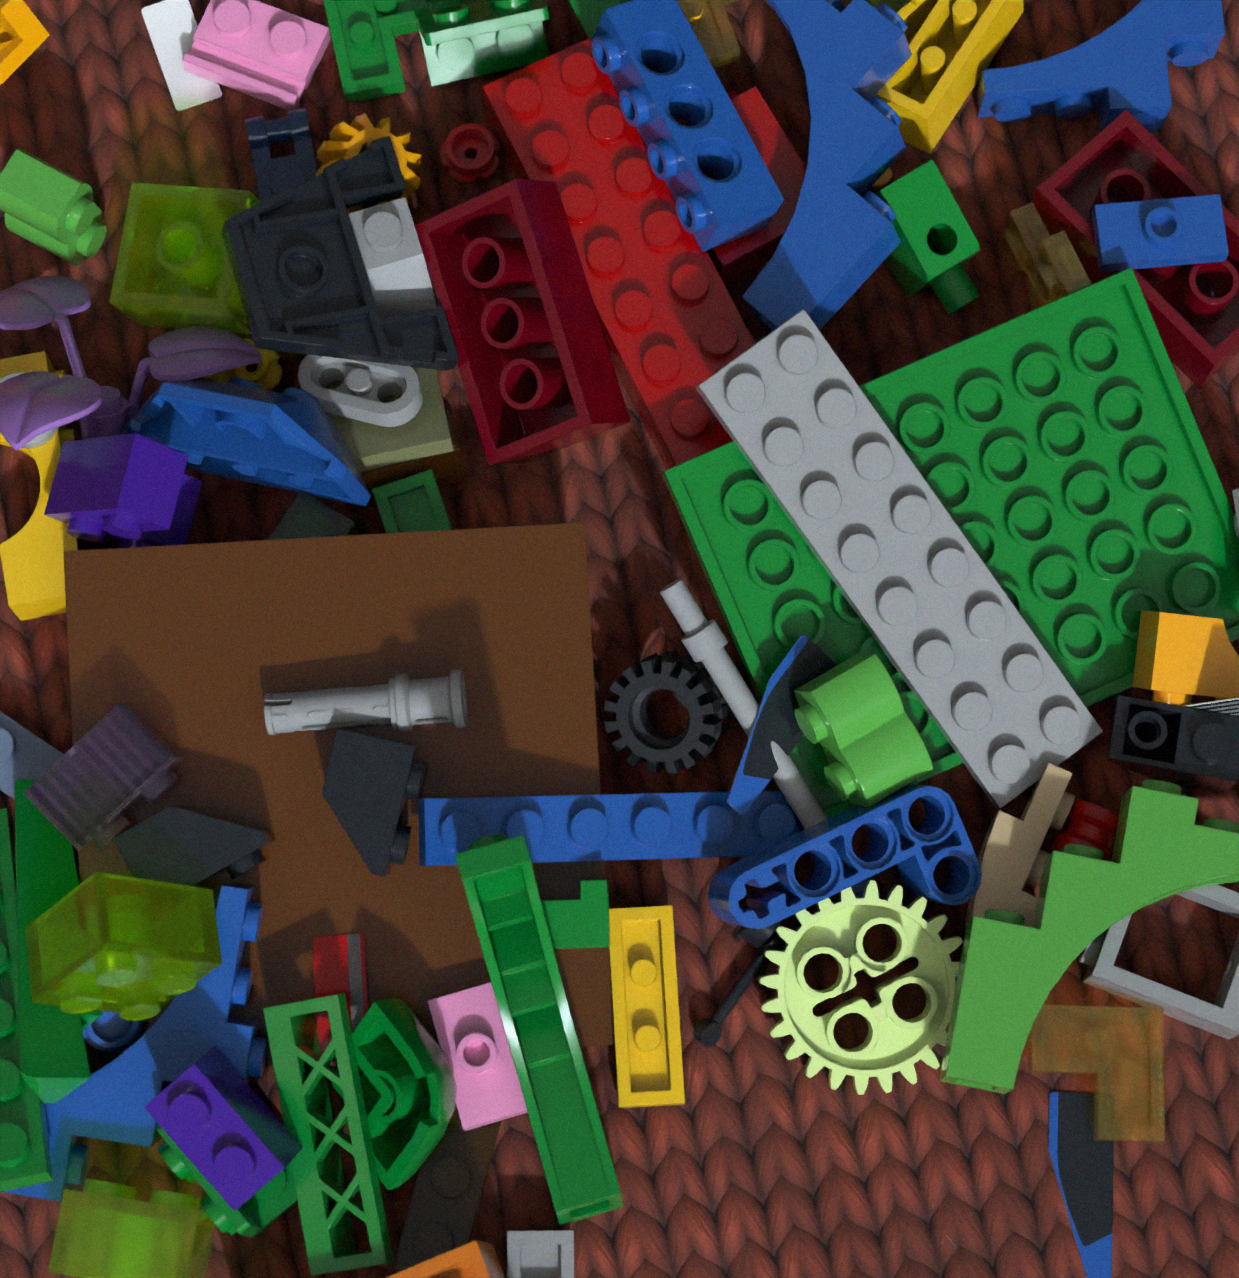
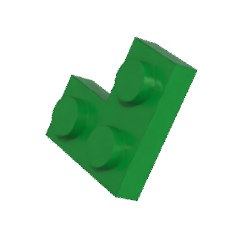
[323,0,427,104]

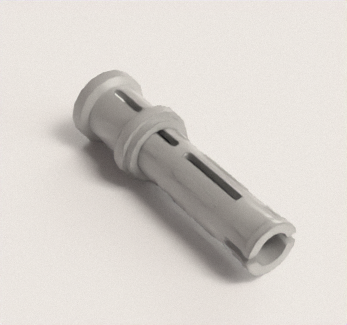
[264,669,468,735]

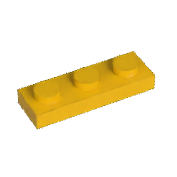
[609,905,685,1108]

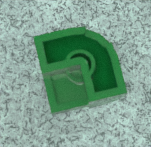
[332,998,457,1191]

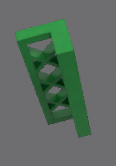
[263,993,393,1276]

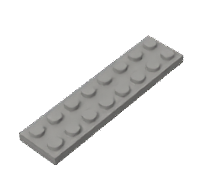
[695,309,1103,808]

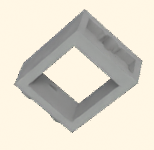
[1079,885,1239,1040]

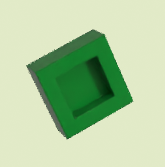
[372,469,453,533]

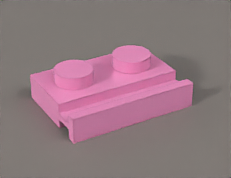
[182,0,331,110]

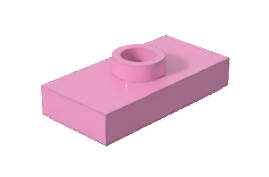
[428,982,528,1131]

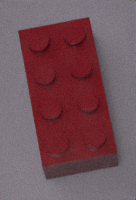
[1026,110,1239,389]
[415,179,631,465]

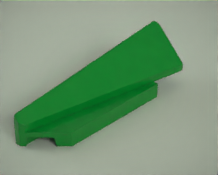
[14,779,103,1103]

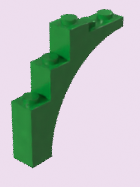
[455,834,624,1226]

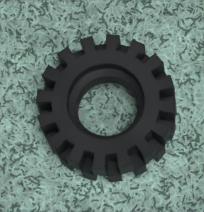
[604,651,730,775]

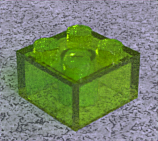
[109,182,260,335]
[25,872,222,1021]
[48,1179,215,1278]

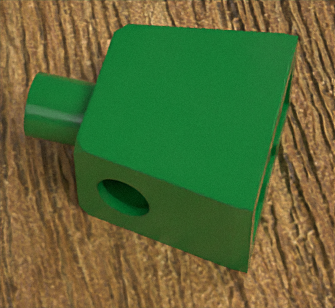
[876,159,981,316]

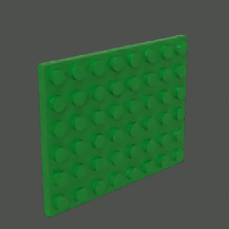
[661,268,1239,818]

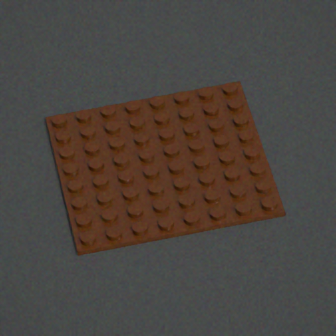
[63,522,615,1074]

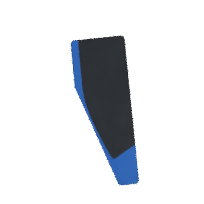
[727,635,837,815]
[1048,1092,1115,1278]

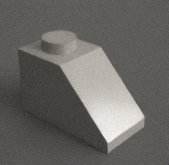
[348,197,438,318]

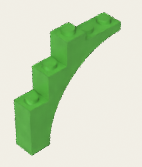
[939,780,1239,1094]

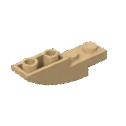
[965,763,1075,930]

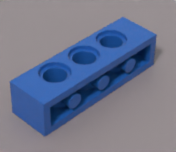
[591,0,784,252]

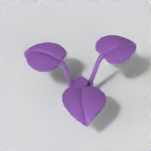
[0,276,263,451]

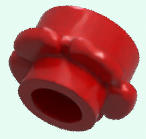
[440,123,500,183]

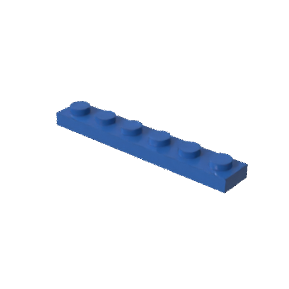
[418,790,804,866]

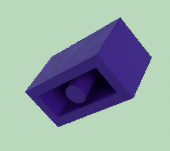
[144,1046,303,1212]

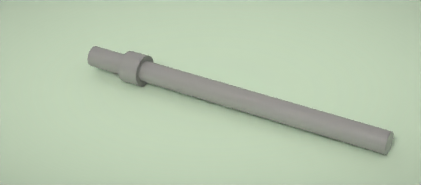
[659,578,867,898]

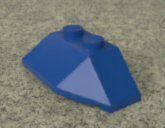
[122,377,371,507]

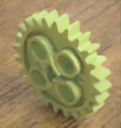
[758,880,963,1095]

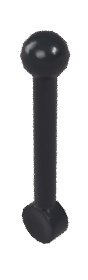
[694,931,785,1047]

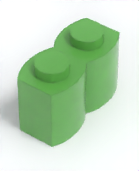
[0,148,107,266]
[794,653,933,808]

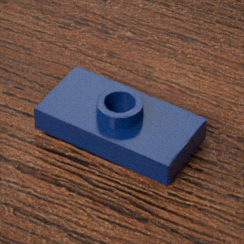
[1091,194,1229,272]

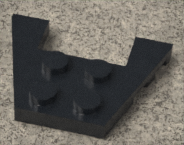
[221,136,459,371]

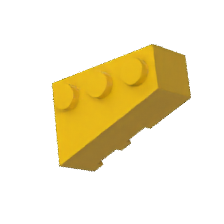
[875,0,1024,154]

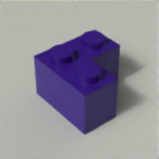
[44,433,202,548]

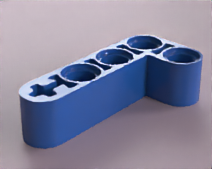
[708,784,982,929]

